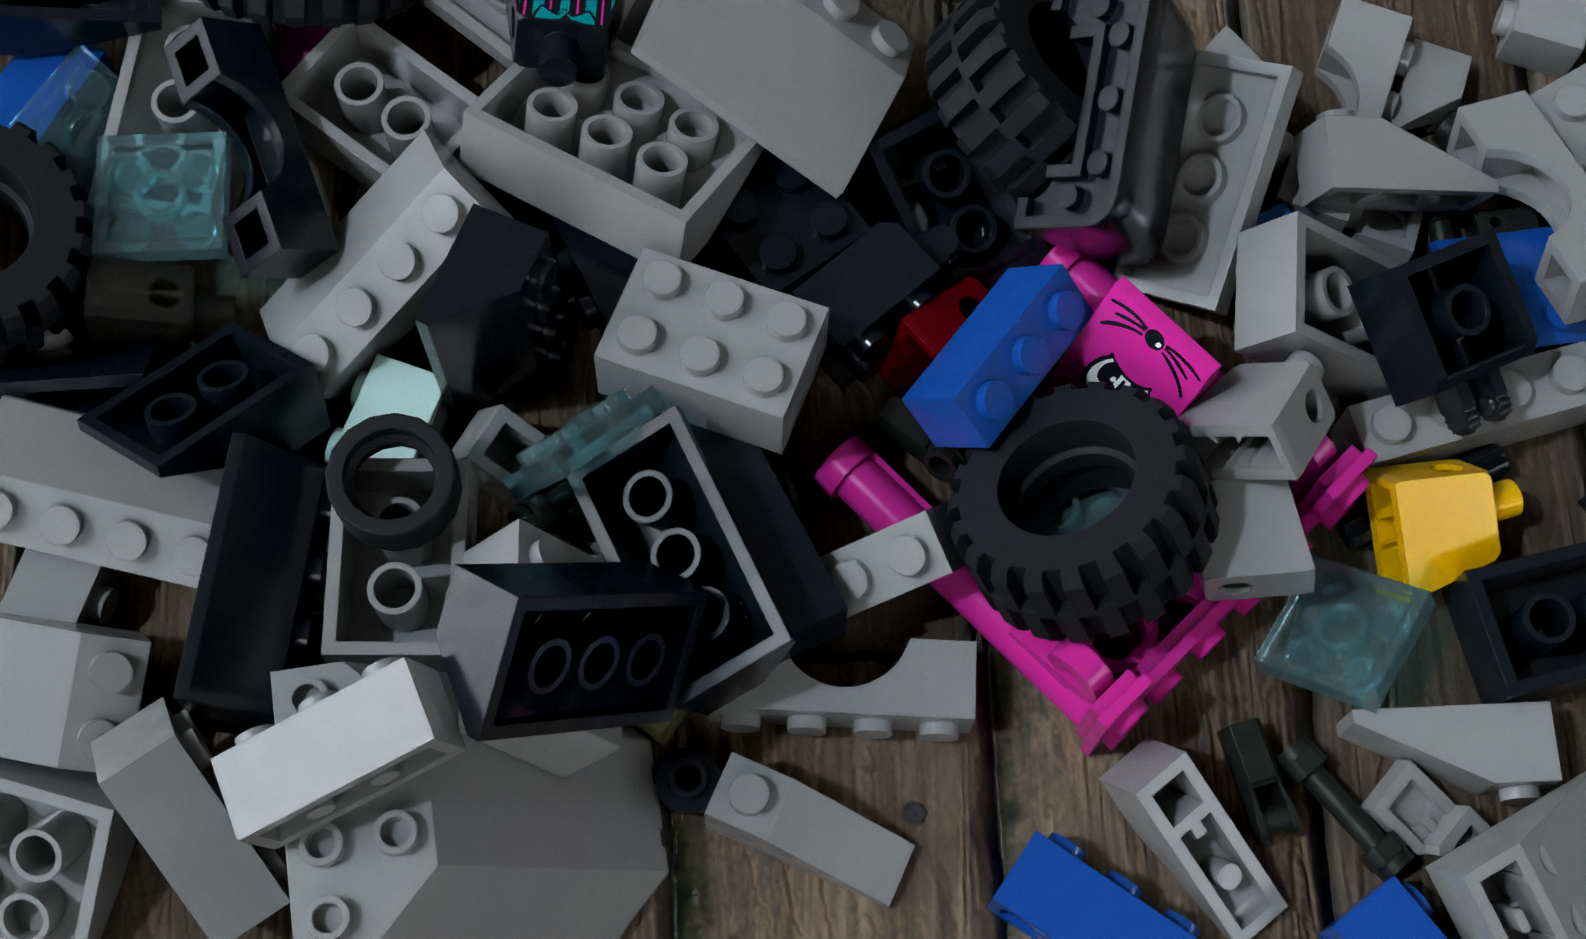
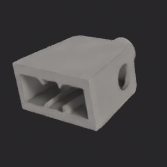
[1178,350,1335,480]
[1198,479,1315,601]

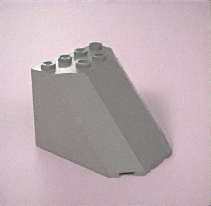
[270,661,669,939]

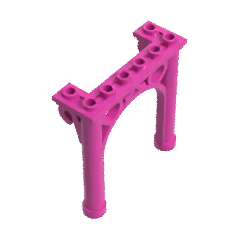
[813,245,1378,756]

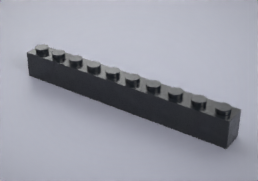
[524,201,848,663]

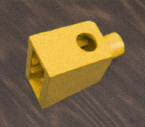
[1364,459,1524,601]

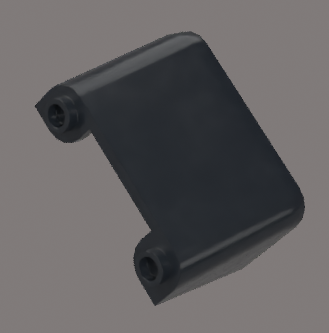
[1013,0,1197,266]

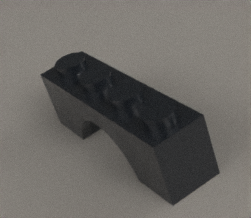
[163,17,340,278]

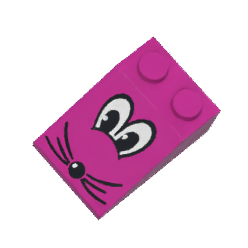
[1044,276,1221,418]

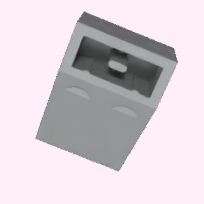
[1425,771,1586,939]

